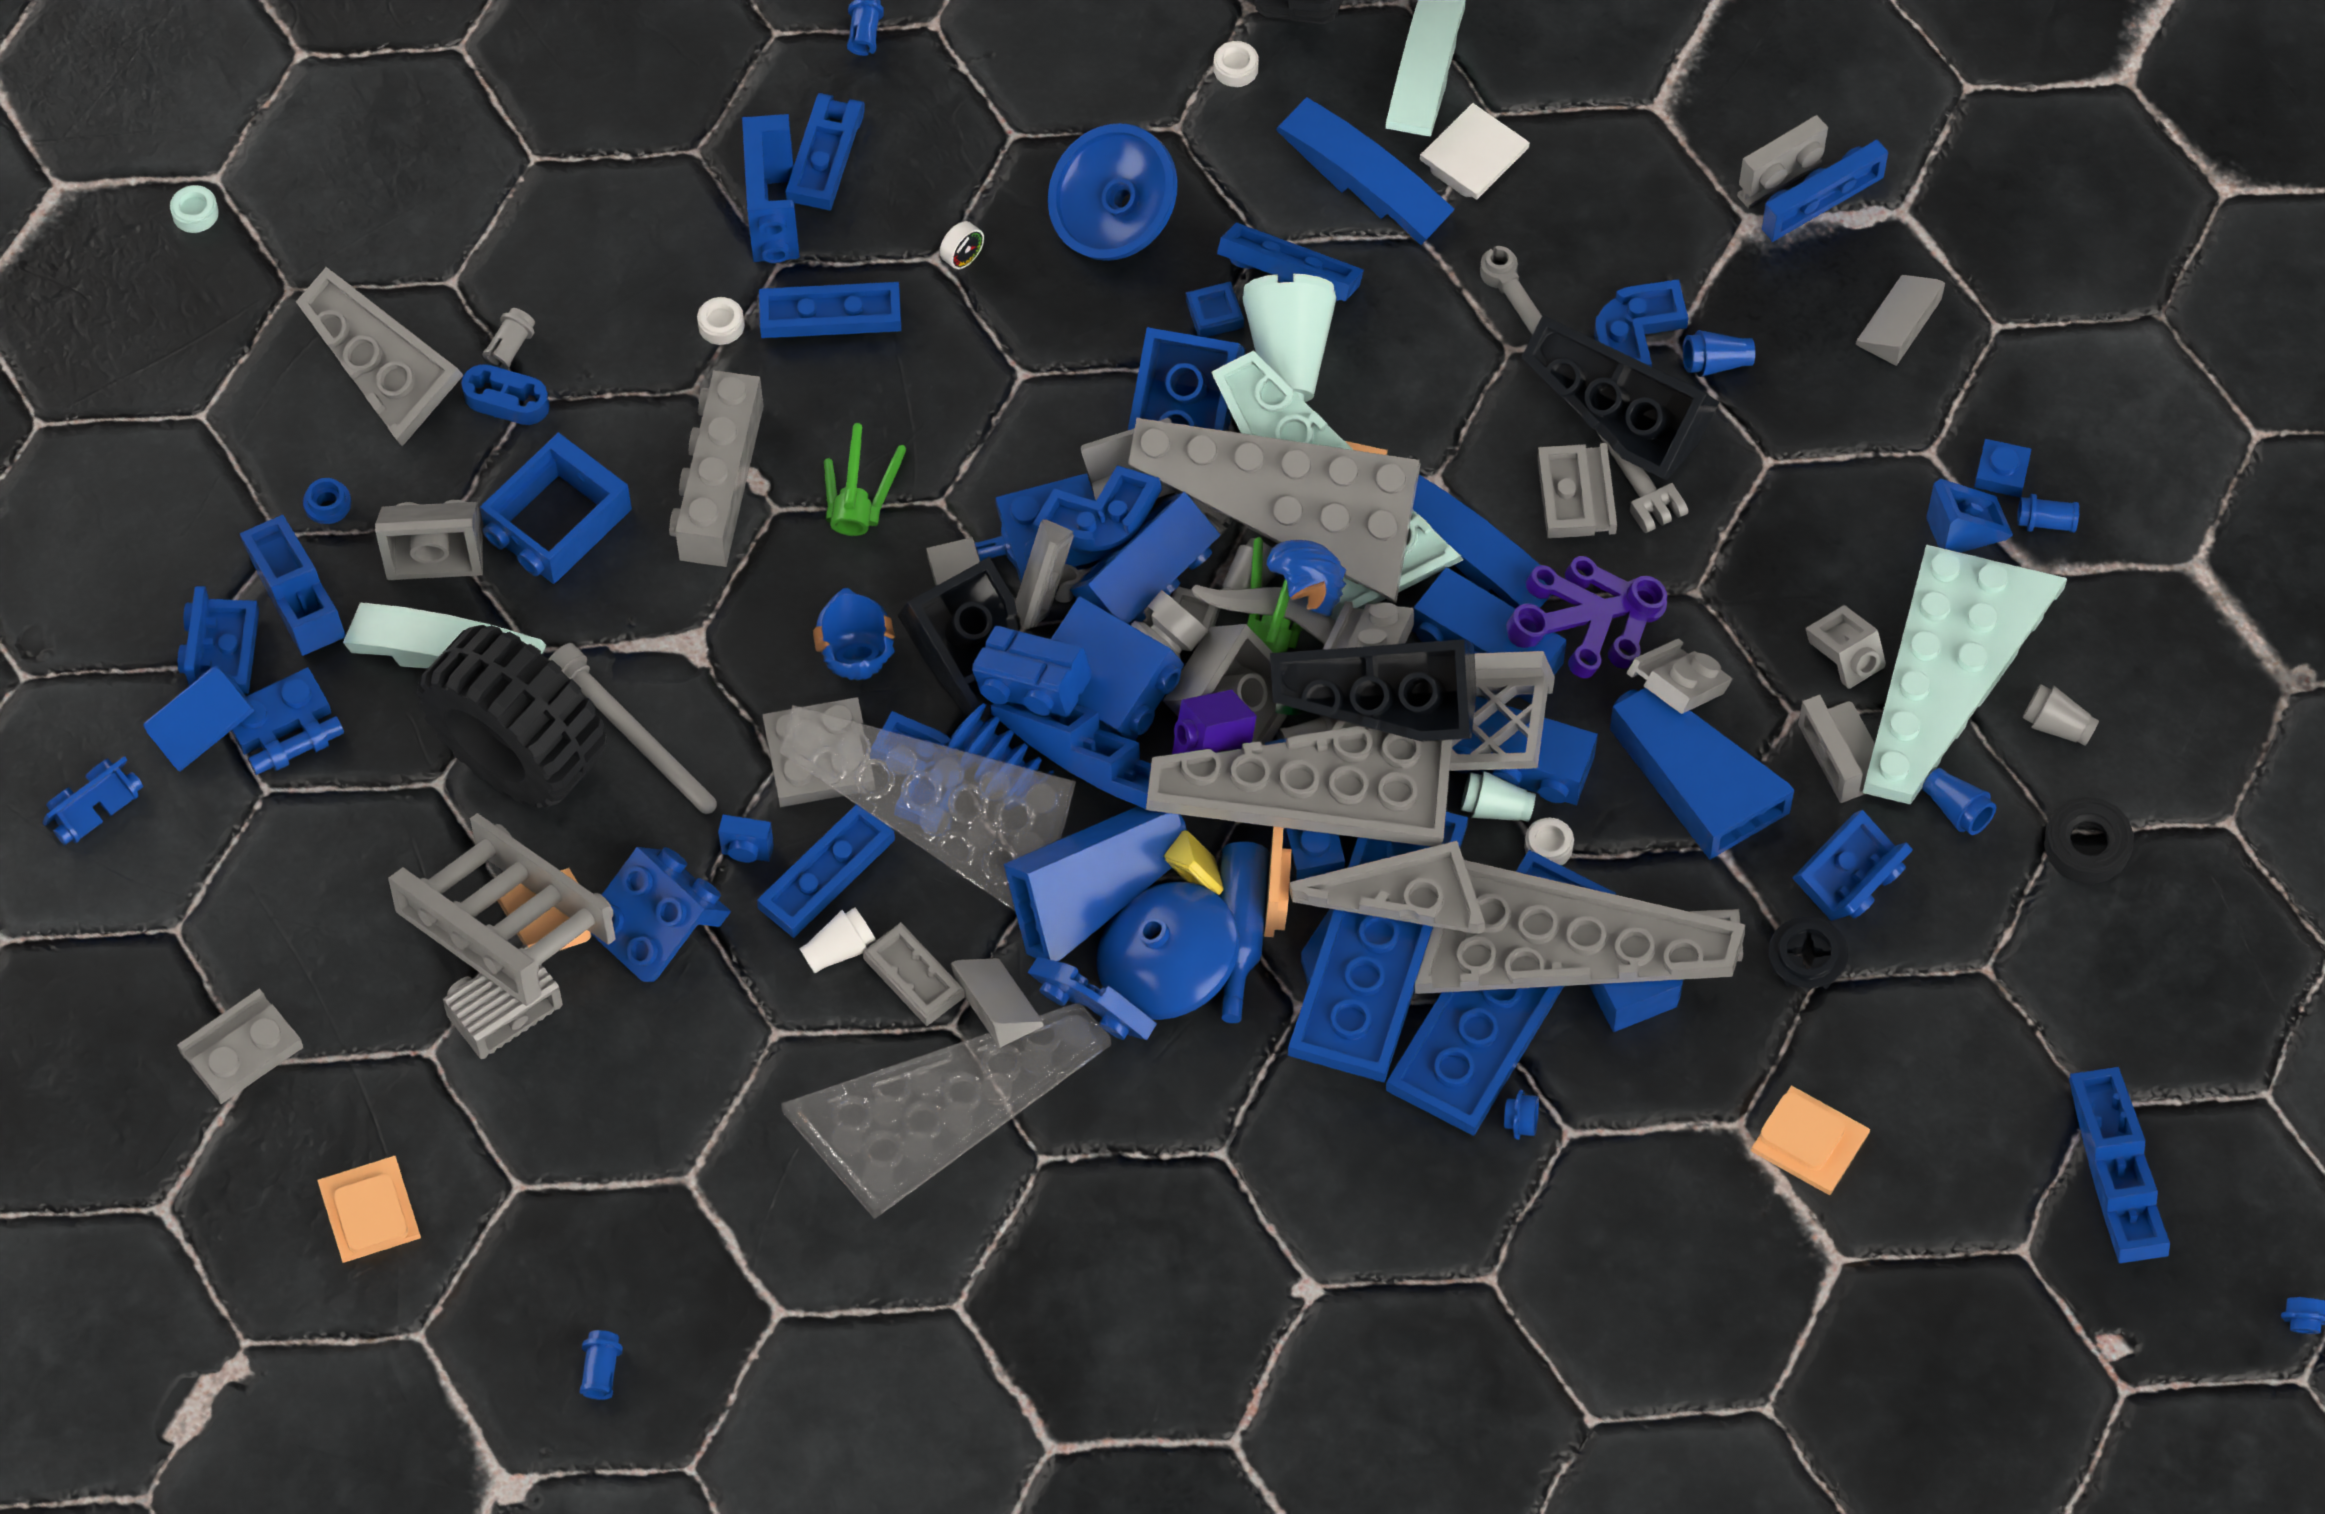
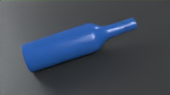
[1218,842,1270,1023]

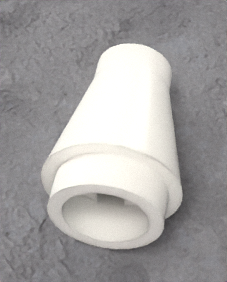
[799,907,876,973]

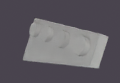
[296,267,463,446]

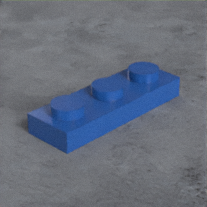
[1762,139,1888,242]
[1217,222,1364,301]
[759,282,901,338]
[757,802,895,938]

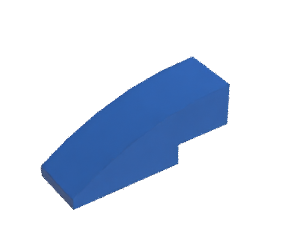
[239,515,346,656]

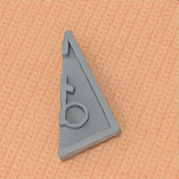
[1289,841,1485,934]

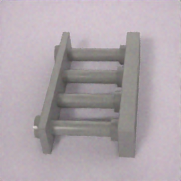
[388,813,616,1006]

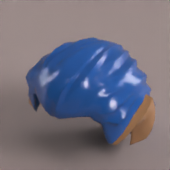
[1266,540,1346,617]
[813,588,895,681]

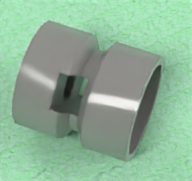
[1131,590,1209,660]

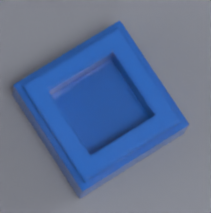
[1186,281,1244,337]

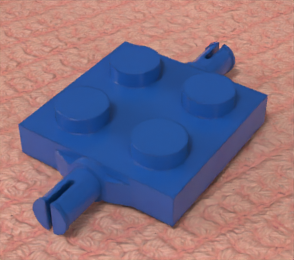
[974,473,1112,583]

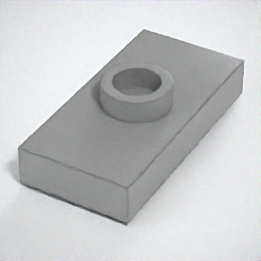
[863,922,965,1026]

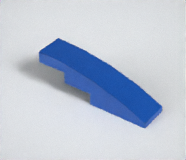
[1276,97,1455,245]
[1413,475,1552,609]
[991,701,1153,812]
[2069,1067,2170,1263]

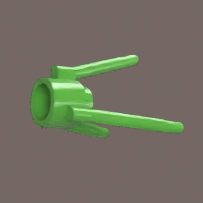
[824,423,906,536]
[1247,537,1303,653]

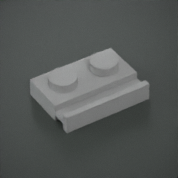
[1737,115,1828,209]
[1537,443,1617,539]
[1323,601,1414,649]
[1626,639,1733,714]
[177,988,303,1104]

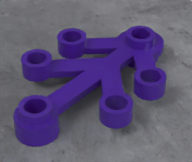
[1506,556,1667,678]

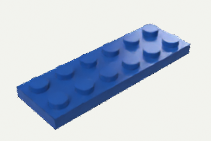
[1288,812,1468,1083]
[1386,850,1616,1136]

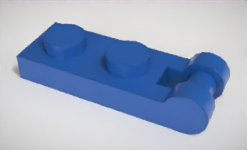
[785,93,865,210]

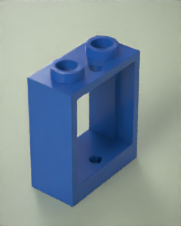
[480,432,632,584]

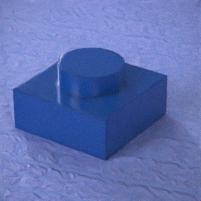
[1974,439,2032,498]
[718,814,774,863]

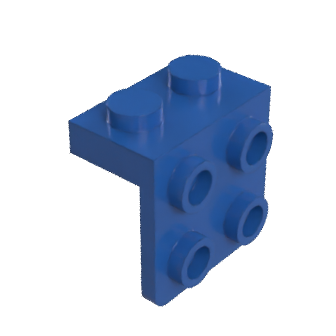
[591,847,731,982]

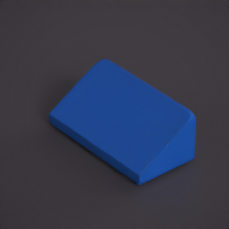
[143,666,255,772]

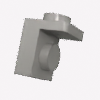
[1806,605,1886,688]

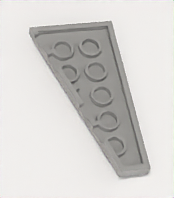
[1128,418,1421,603]
[1146,726,1452,847]
[1415,860,1745,994]

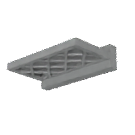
[1449,651,1555,771]

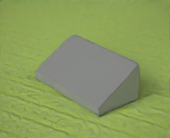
[1856,275,1945,366]
[1016,520,1074,629]
[951,958,1044,1048]

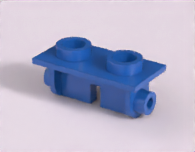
[42,756,144,845]

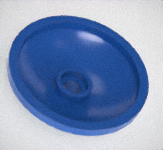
[1048,123,1178,261]
[1097,882,1240,1020]

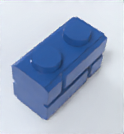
[972,626,1092,716]

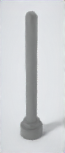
[548,643,717,814]

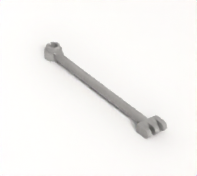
[1480,246,1688,533]

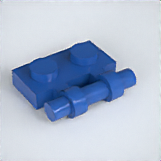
[231,667,344,775]

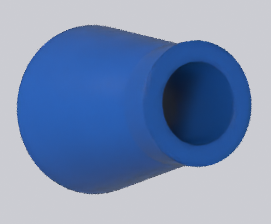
[1683,330,1755,377]
[1923,768,1996,835]

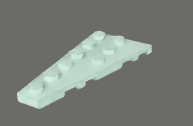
[1211,350,1463,621]
[1863,545,2067,805]

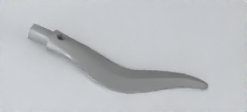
[1191,585,1336,645]

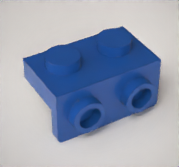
[178,586,260,694]
[1792,810,1913,921]

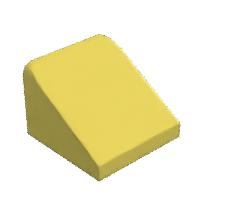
[1164,830,1224,895]

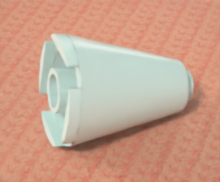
[1243,274,1336,402]

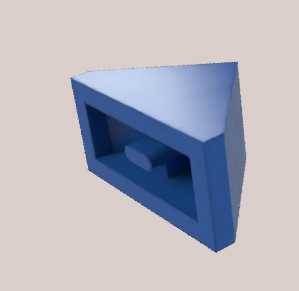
[1926,479,2013,553]
[1589,979,1683,1032]

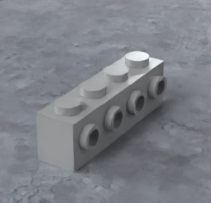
[669,370,764,567]

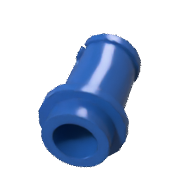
[847,0,884,56]
[2017,494,2079,533]
[579,1330,623,1400]

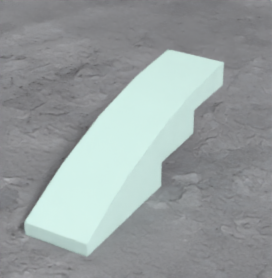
[1386,0,1466,137]
[343,603,546,668]

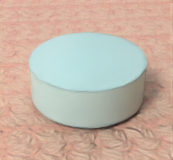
[170,185,219,233]

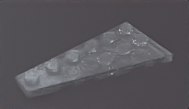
[780,705,1076,912]
[781,1003,1111,1219]

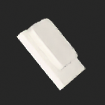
[1420,103,1530,200]

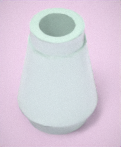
[1460,771,1536,822]

